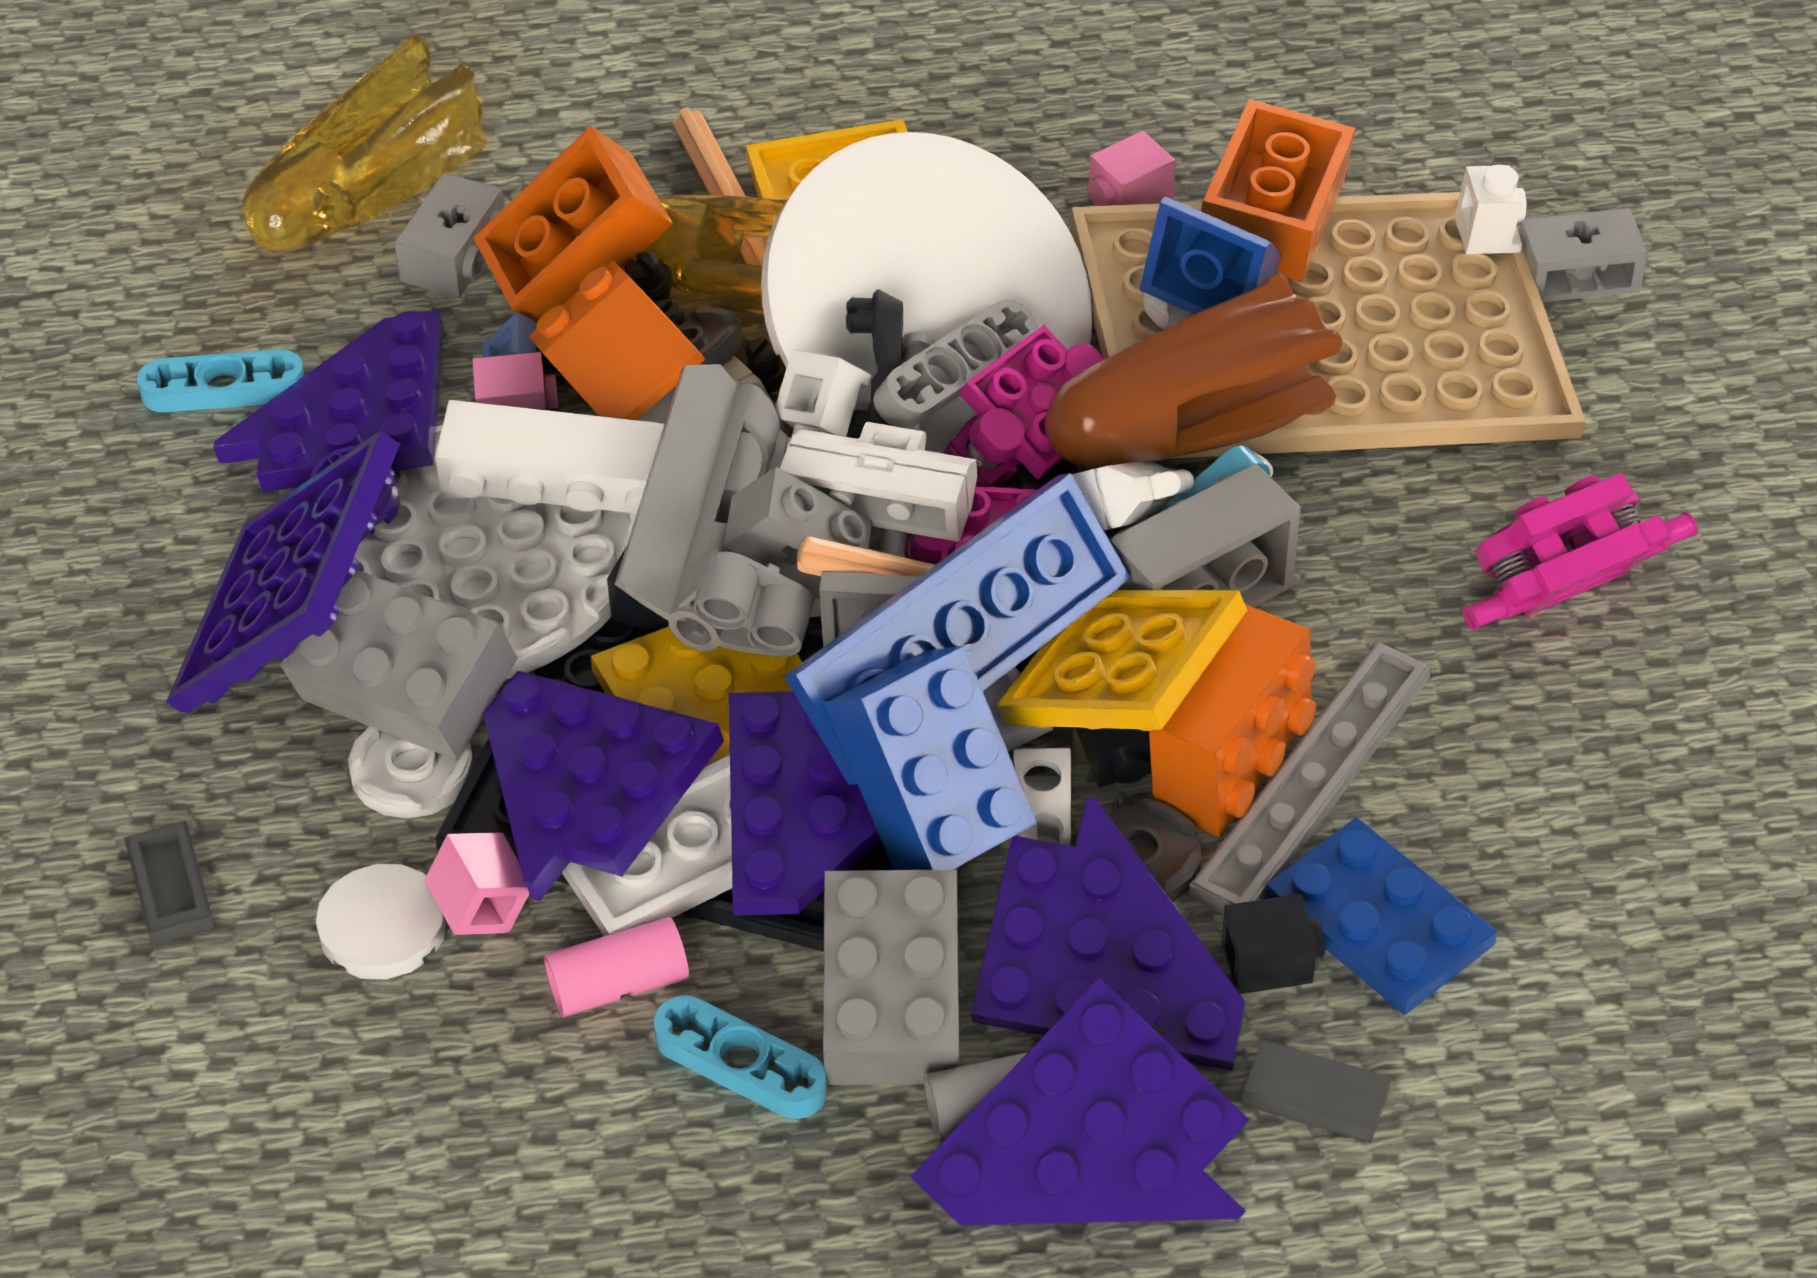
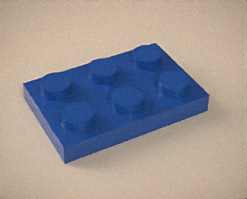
[1265,817,1497,1016]

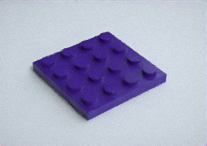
[166,430,400,713]

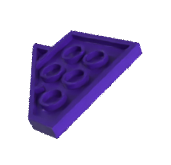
[213,309,444,493]
[483,670,724,901]
[729,691,881,916]
[971,798,1245,1071]
[910,978,1250,1226]

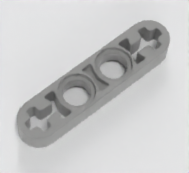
[873,299,1038,429]

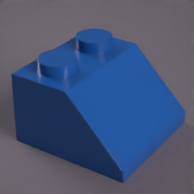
[1139,196,1281,314]

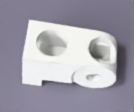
[1013,748,1071,846]

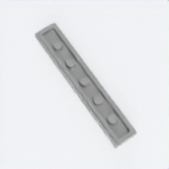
[1188,641,1431,915]

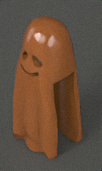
[1045,272,1342,469]

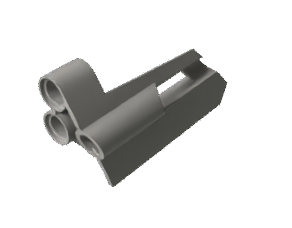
[615,364,815,657]

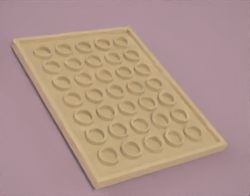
[1069,192,1586,459]

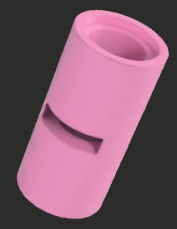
[544,916,689,1018]

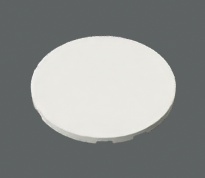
[761,132,1092,454]
[354,425,636,680]

